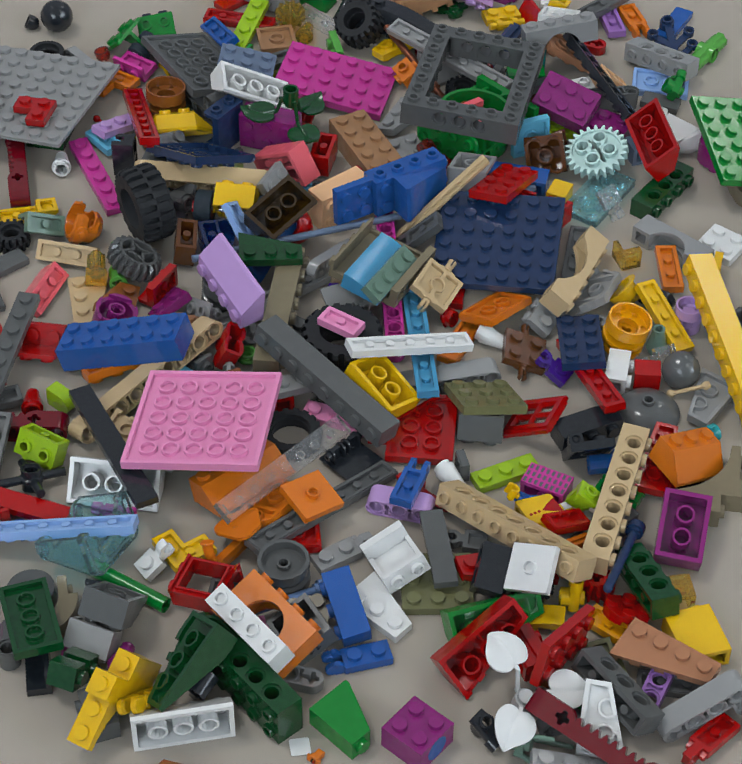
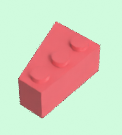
[254,140,320,187]

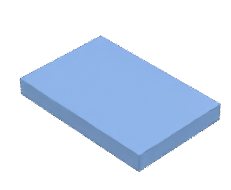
[632,67,689,100]

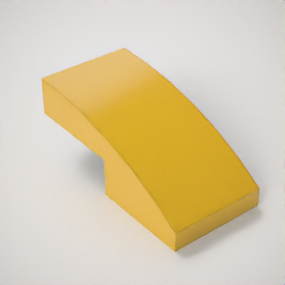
[530,605,566,631]

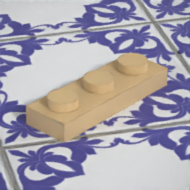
[35,239,100,269]

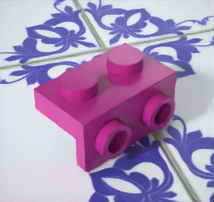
[112,50,158,83]

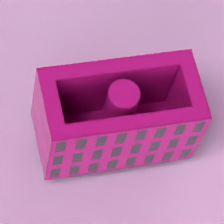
[520,462,574,504]

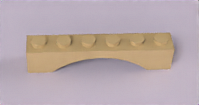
[539,226,609,317]

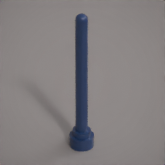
[603,519,646,593]

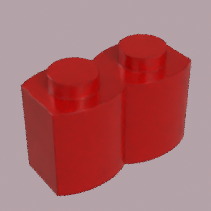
[213,321,246,370]

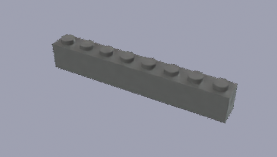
[254,315,400,448]

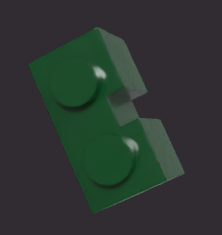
[46,646,100,693]

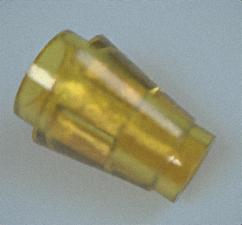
[295,22,313,44]

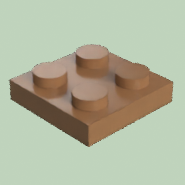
[256,24,297,53]

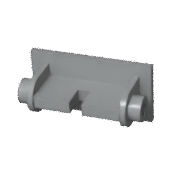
[186,297,222,320]

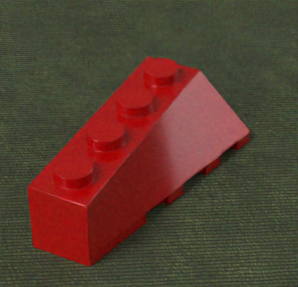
[430,595,528,700]

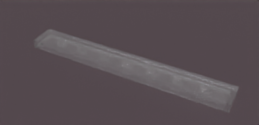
[213,414,352,524]

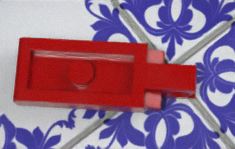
[681,712,741,764]

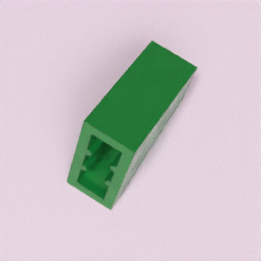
[309,680,370,760]

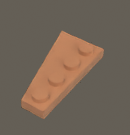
[609,617,722,686]

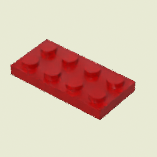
[469,163,538,204]
[529,604,595,687]

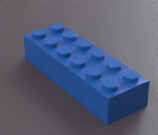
[55,312,194,371]

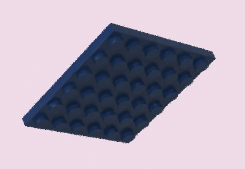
[434,191,565,295]

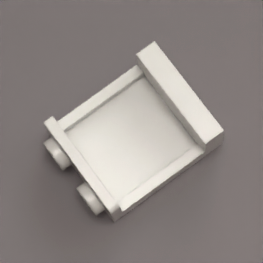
[359,520,431,594]

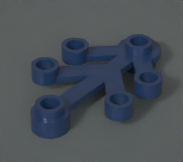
[647,15,698,54]

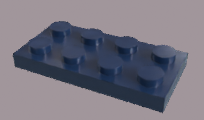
[556,314,606,371]

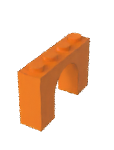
[212,569,324,679]

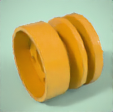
[601,302,653,359]

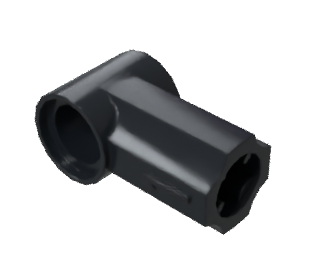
[188,671,219,701]

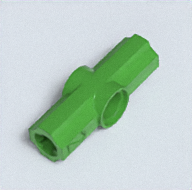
[692,32,727,71]

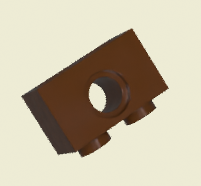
[173,218,198,266]

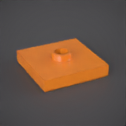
[279,470,344,524]

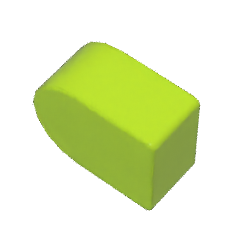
[46,381,75,414]

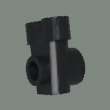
[469,708,499,753]

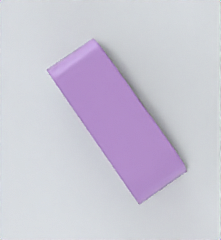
[365,484,436,524]

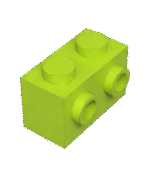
[13,423,70,470]

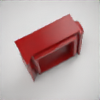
[168,553,244,614]

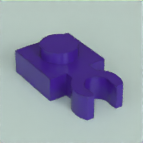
[535,349,574,388]

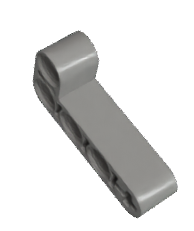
[656,669,742,743]

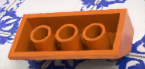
[188,440,293,517]

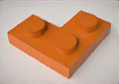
[99,70,141,98]

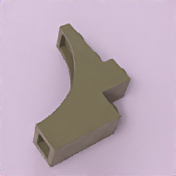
[678,446,742,527]

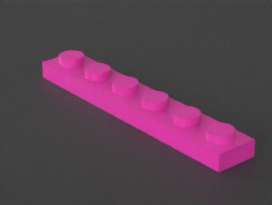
[68,137,121,217]

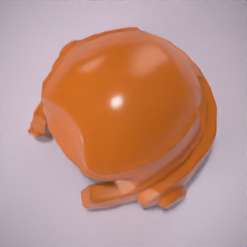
[65,201,103,244]

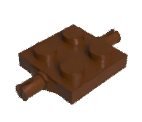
[501,324,547,381]

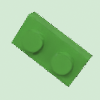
[326,30,344,55]

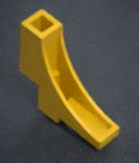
[66,648,162,751]

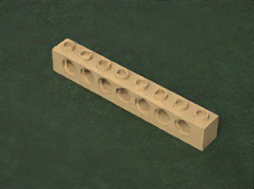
[582,423,653,576]
[435,480,598,583]

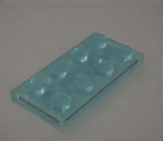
[568,171,636,228]

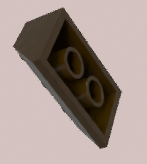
[244,174,318,239]

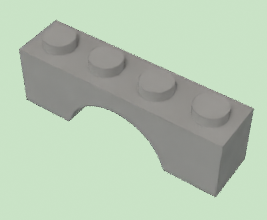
[521,11,598,47]
[631,214,715,268]

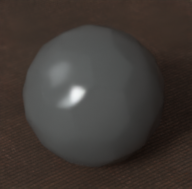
[661,351,700,389]

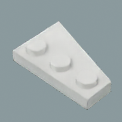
[356,571,412,644]
[575,678,623,759]

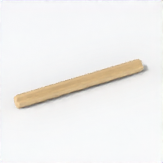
[395,155,490,239]

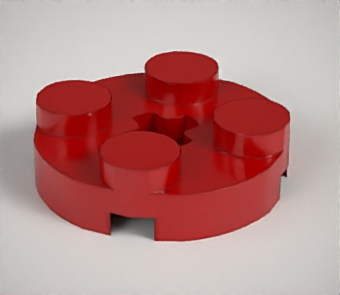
[602,592,650,626]

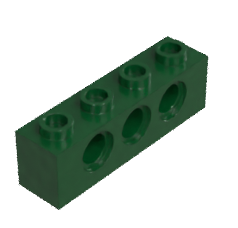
[630,160,694,219]
[615,542,682,621]

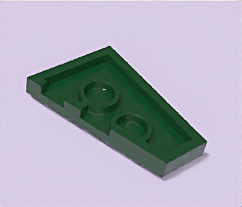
[238,232,303,267]

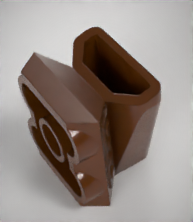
[524,129,569,174]

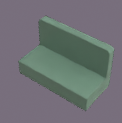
[18,211,65,237]

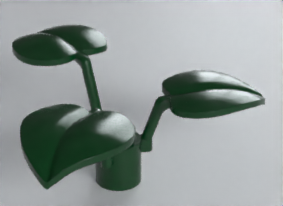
[240,84,325,144]

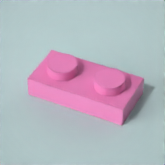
[317,306,365,338]

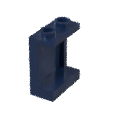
[204,94,243,148]

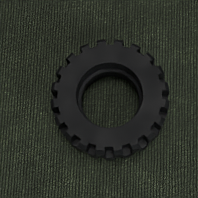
[115,162,177,244]
[301,303,383,373]

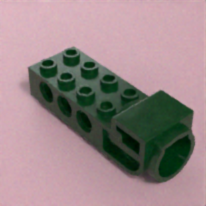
[200,612,303,744]

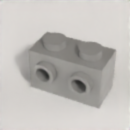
[63,616,123,663]

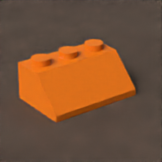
[648,426,724,488]

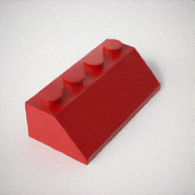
[625,98,680,182]

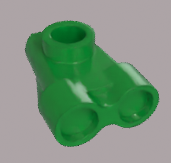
[661,69,687,101]

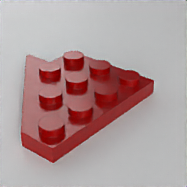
[368,394,458,465]

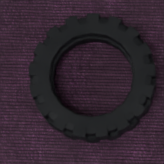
[267,408,321,462]

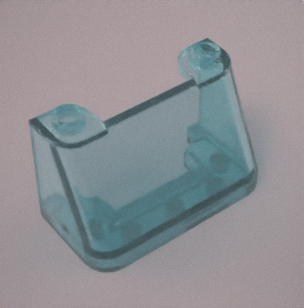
[34,491,139,576]

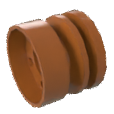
[146,76,186,117]

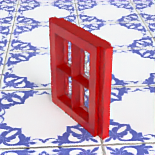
[503,395,569,438]

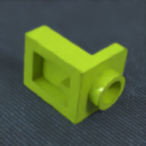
[565,480,601,512]

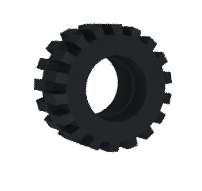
[334,0,384,49]

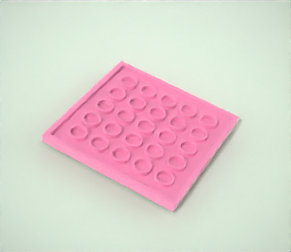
[120,370,283,472]

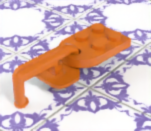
[200,480,293,564]

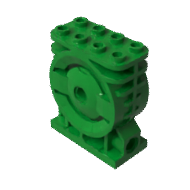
[417,74,539,160]

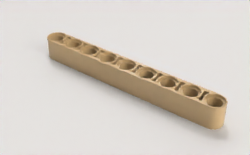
[68,316,223,444]

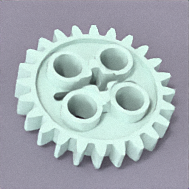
[565,125,629,180]

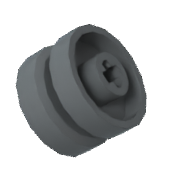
[257,539,311,595]

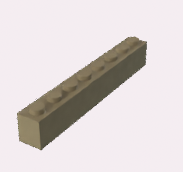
[253,247,309,372]

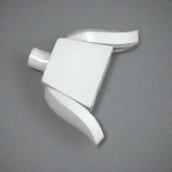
[662,107,701,154]

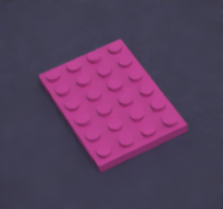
[275,41,396,121]

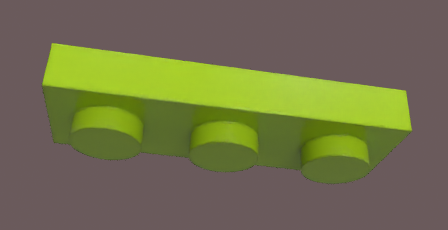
[470,453,539,493]

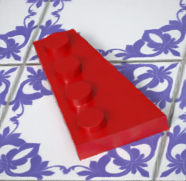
[635,421,678,498]

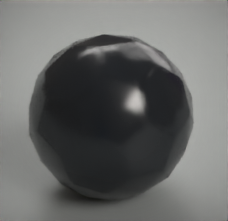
[40,0,73,32]

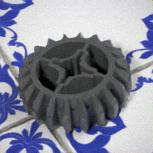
[106,235,163,283]

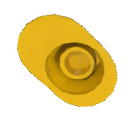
[610,274,640,305]

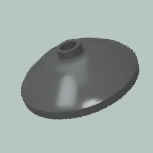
[619,388,680,438]

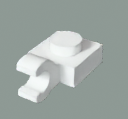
[134,538,175,582]

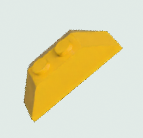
[152,108,213,136]

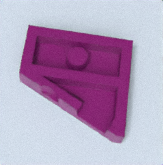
[148,286,192,316]

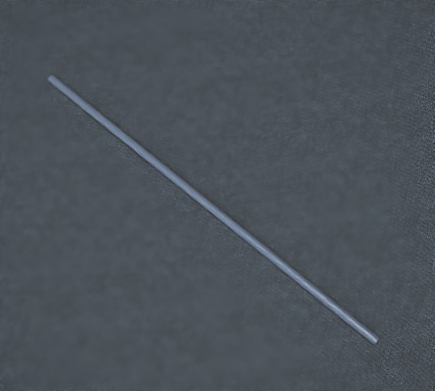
[191,184,536,263]

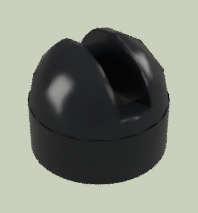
[25,14,39,30]

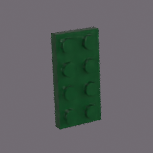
[0,577,65,661]

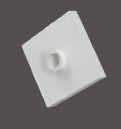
[503,542,560,596]

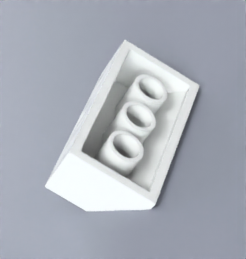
[210,60,292,110]
[66,456,166,512]
[129,697,236,752]

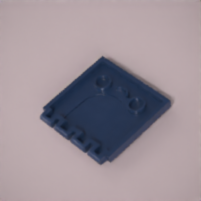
[146,142,255,168]

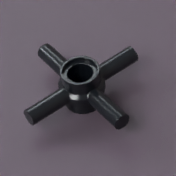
[0,458,66,498]

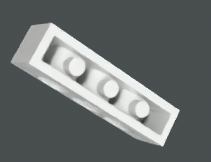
[205,583,295,674]

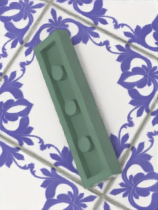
[361,244,417,305]

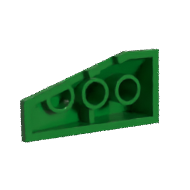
[440,592,544,641]

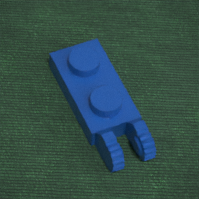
[389,457,431,509]
[321,639,393,676]

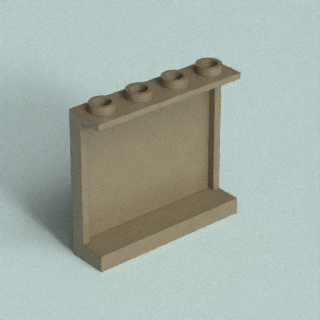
[328,217,436,308]

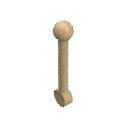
[666,381,711,398]

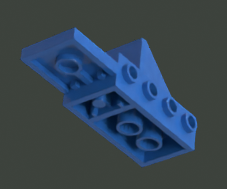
[332,147,448,225]

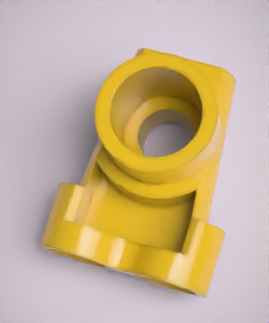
[559,581,585,612]

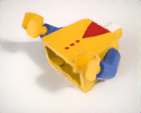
[504,482,573,529]

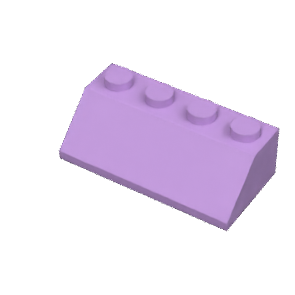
[197,233,265,329]

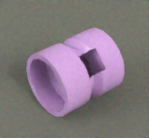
[675,296,701,336]

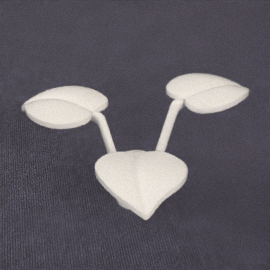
[485,631,585,752]

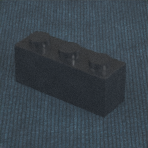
[550,405,624,452]

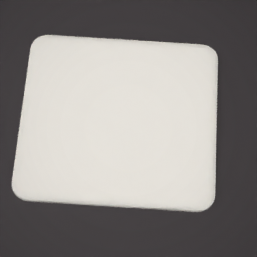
[289,737,311,756]

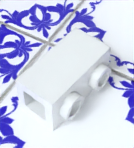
[605,348,635,395]

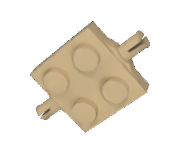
[409,258,464,315]

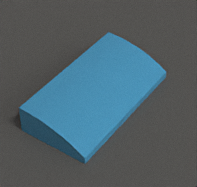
[340,232,401,306]

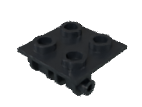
[319,431,383,480]

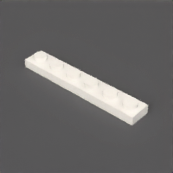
[344,332,474,359]

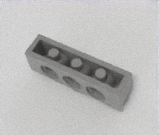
[624,37,700,82]

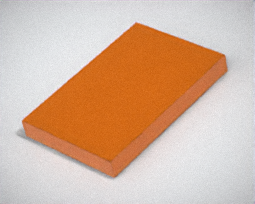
[459,291,532,327]

